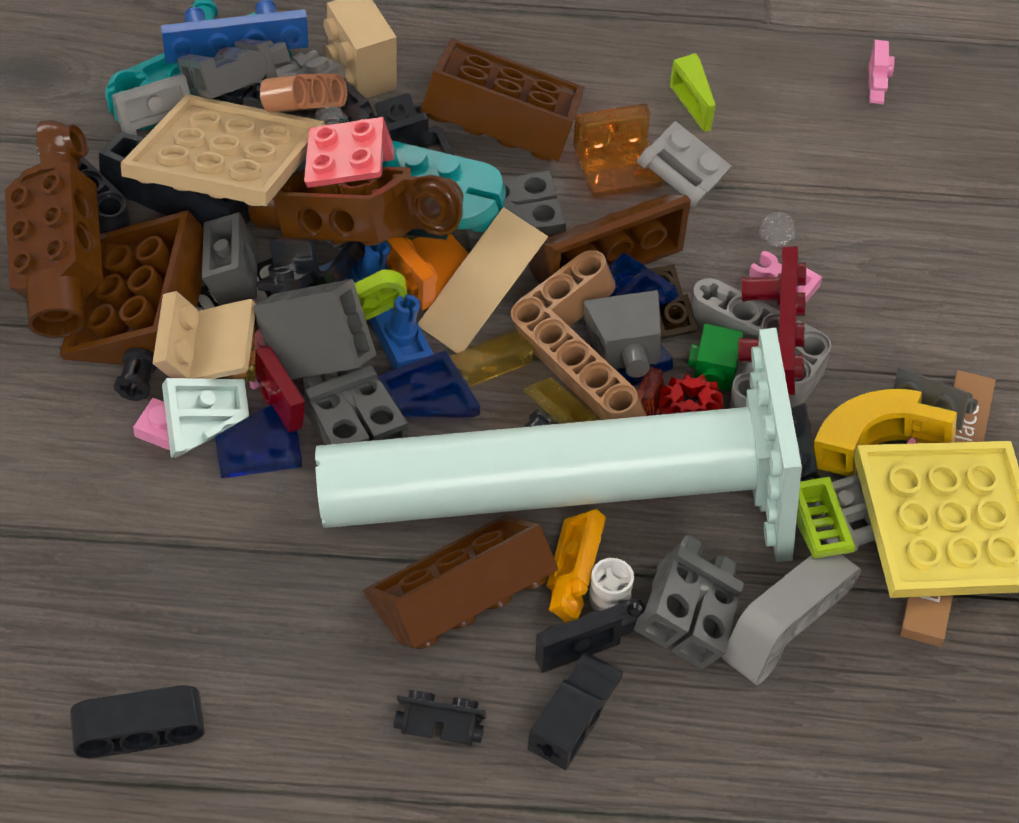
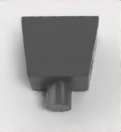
[584,290,661,378]

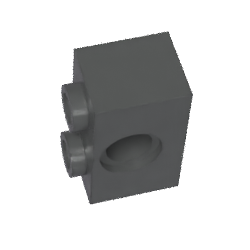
[202,212,258,306]

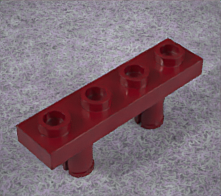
[738,246,807,395]

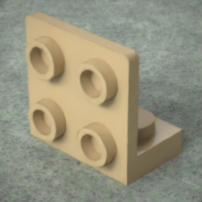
[152,291,256,379]

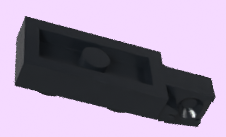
[535,597,646,673]

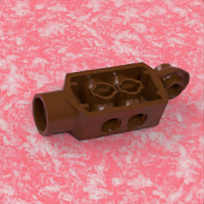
[5,120,103,338]
[248,167,464,246]

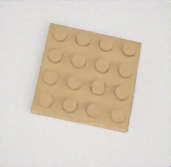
[121,94,325,206]

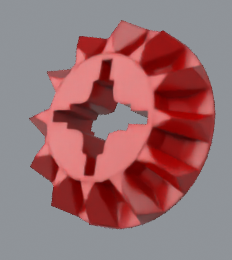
[659,373,723,415]

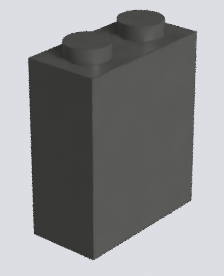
[253,279,376,379]

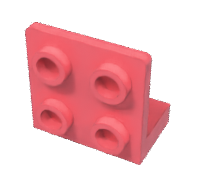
[304,117,395,188]

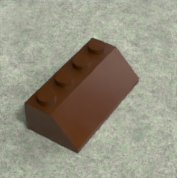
[529,195,691,284]
[363,515,558,649]

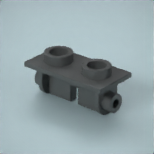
[894,367,978,430]

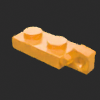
[547,509,606,623]

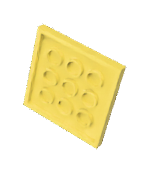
[853,441,1019,598]

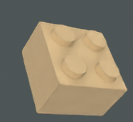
[323,0,397,99]

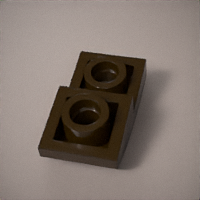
[635,264,698,339]

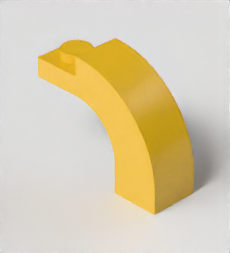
[814,389,957,477]

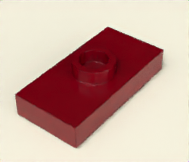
[254,346,305,433]

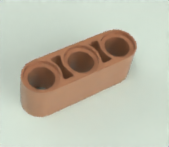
[260,73,347,113]

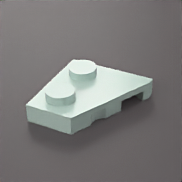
[162,378,249,458]

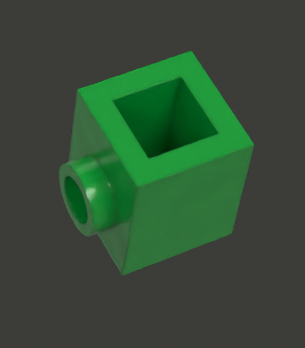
[688,324,743,392]

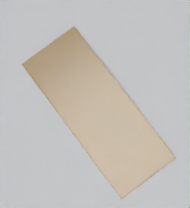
[418,207,548,356]

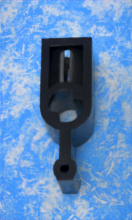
[528,652,623,770]

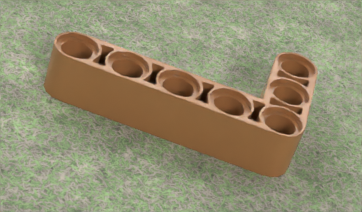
[511,250,647,420]

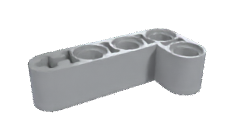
[691,278,831,407]
[722,554,861,685]

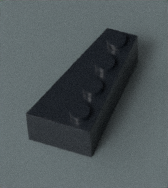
[99,132,251,227]

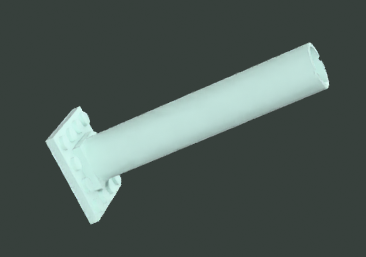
[315,328,802,562]

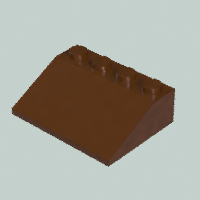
[420,38,585,162]
[59,210,203,365]

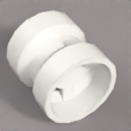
[589,558,634,611]

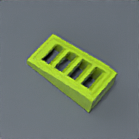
[669,53,716,132]
[796,477,856,559]

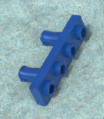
[161,0,309,64]
[340,241,434,373]

